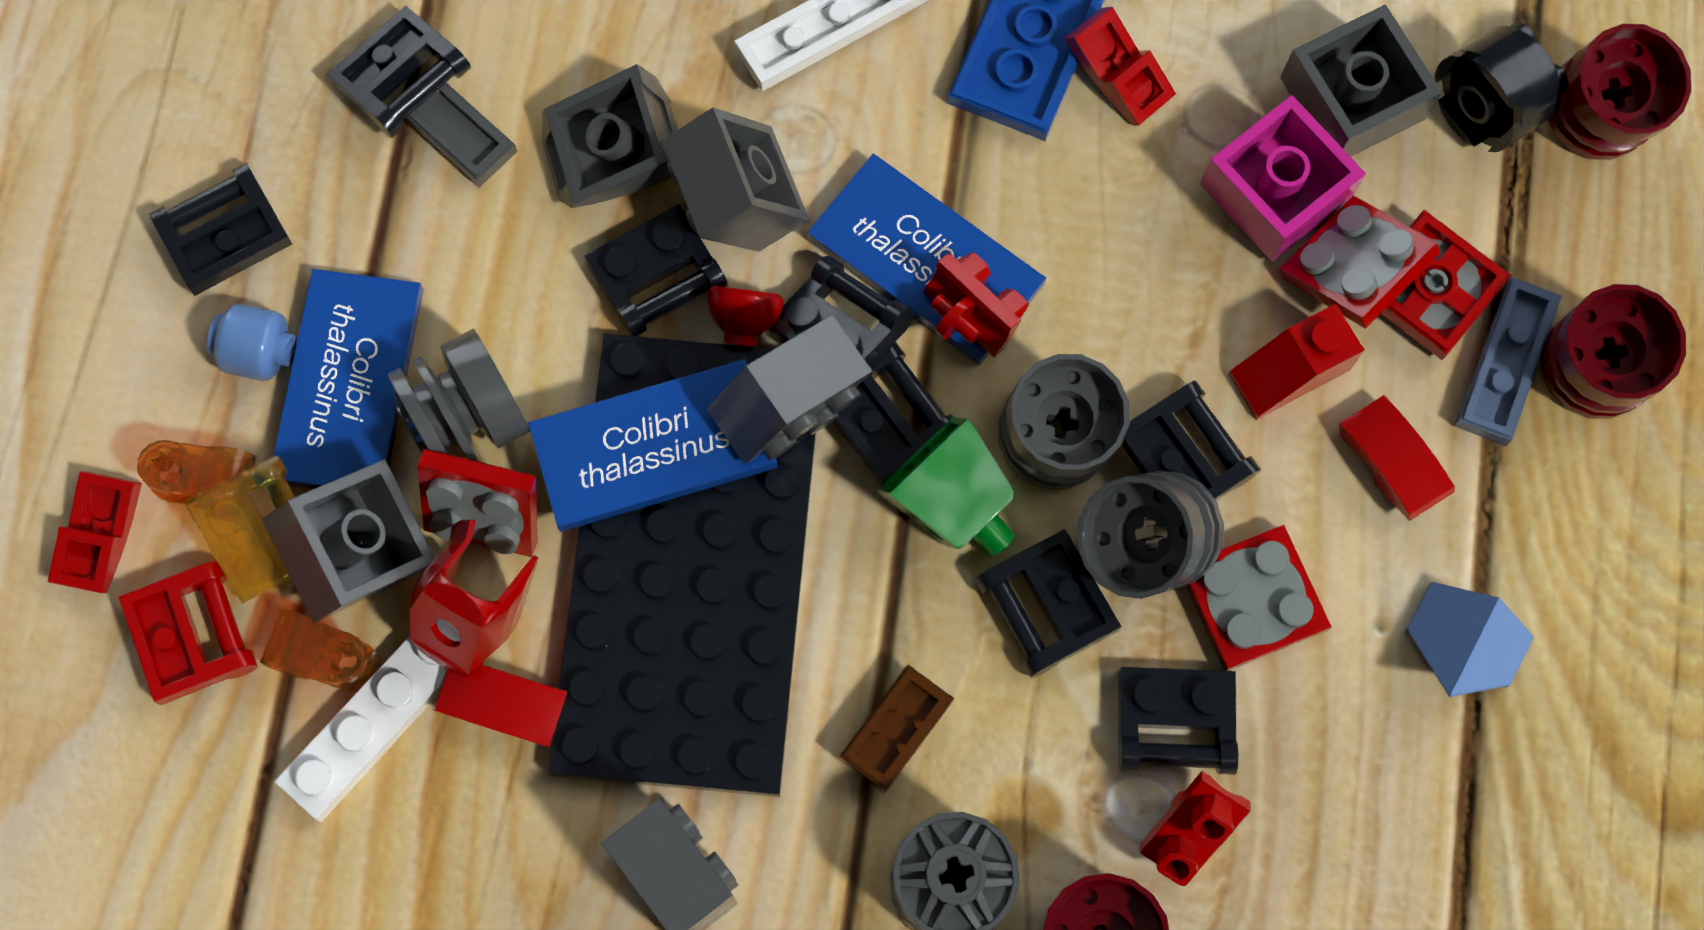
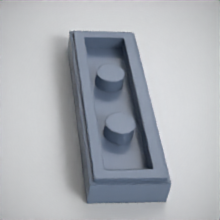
[1454,277,1562,446]

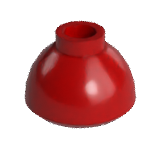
[707,286,784,347]

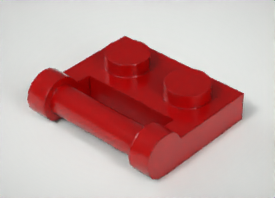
[119,561,258,706]

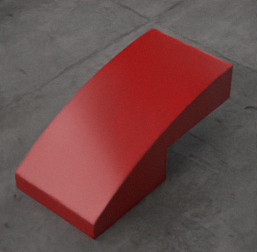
[1064,7,1176,126]
[1339,395,1455,521]
[47,471,142,594]
[433,664,567,747]

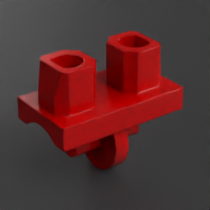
[923,252,1029,358]
[1139,771,1251,886]

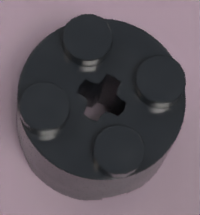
[1435,22,1569,153]

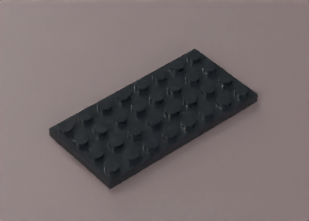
[548,333,816,797]

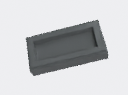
[405,83,517,188]

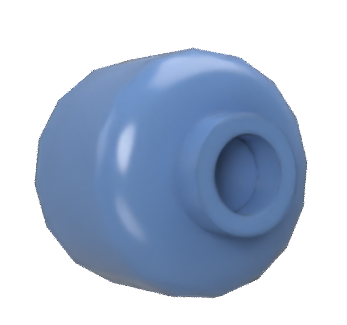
[207,304,296,381]

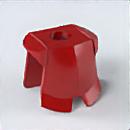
[409,520,539,677]

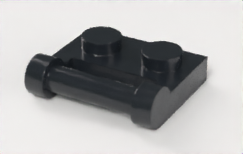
[326,6,471,138]
[149,162,292,296]
[584,204,728,336]
[769,256,914,368]
[833,342,954,485]
[1121,380,1261,501]
[975,529,1122,678]
[1118,667,1239,775]

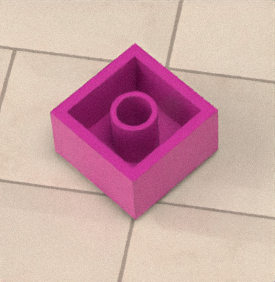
[1200,95,1366,262]

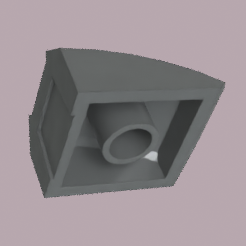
[542,64,678,208]

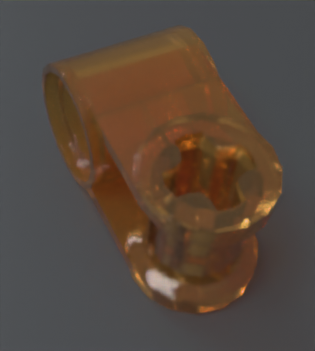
[137,440,256,514]
[259,609,381,692]

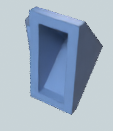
[1405,582,1534,697]

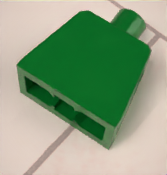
[876,417,1015,557]

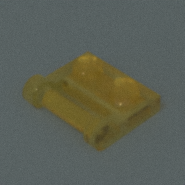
[185,456,296,603]

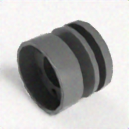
[387,328,530,461]
[998,354,1129,489]
[1077,471,1224,599]
[890,812,1019,930]

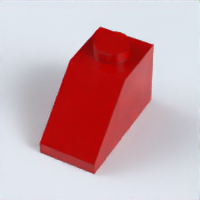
[1228,303,1365,420]

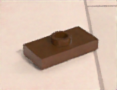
[839,665,954,794]

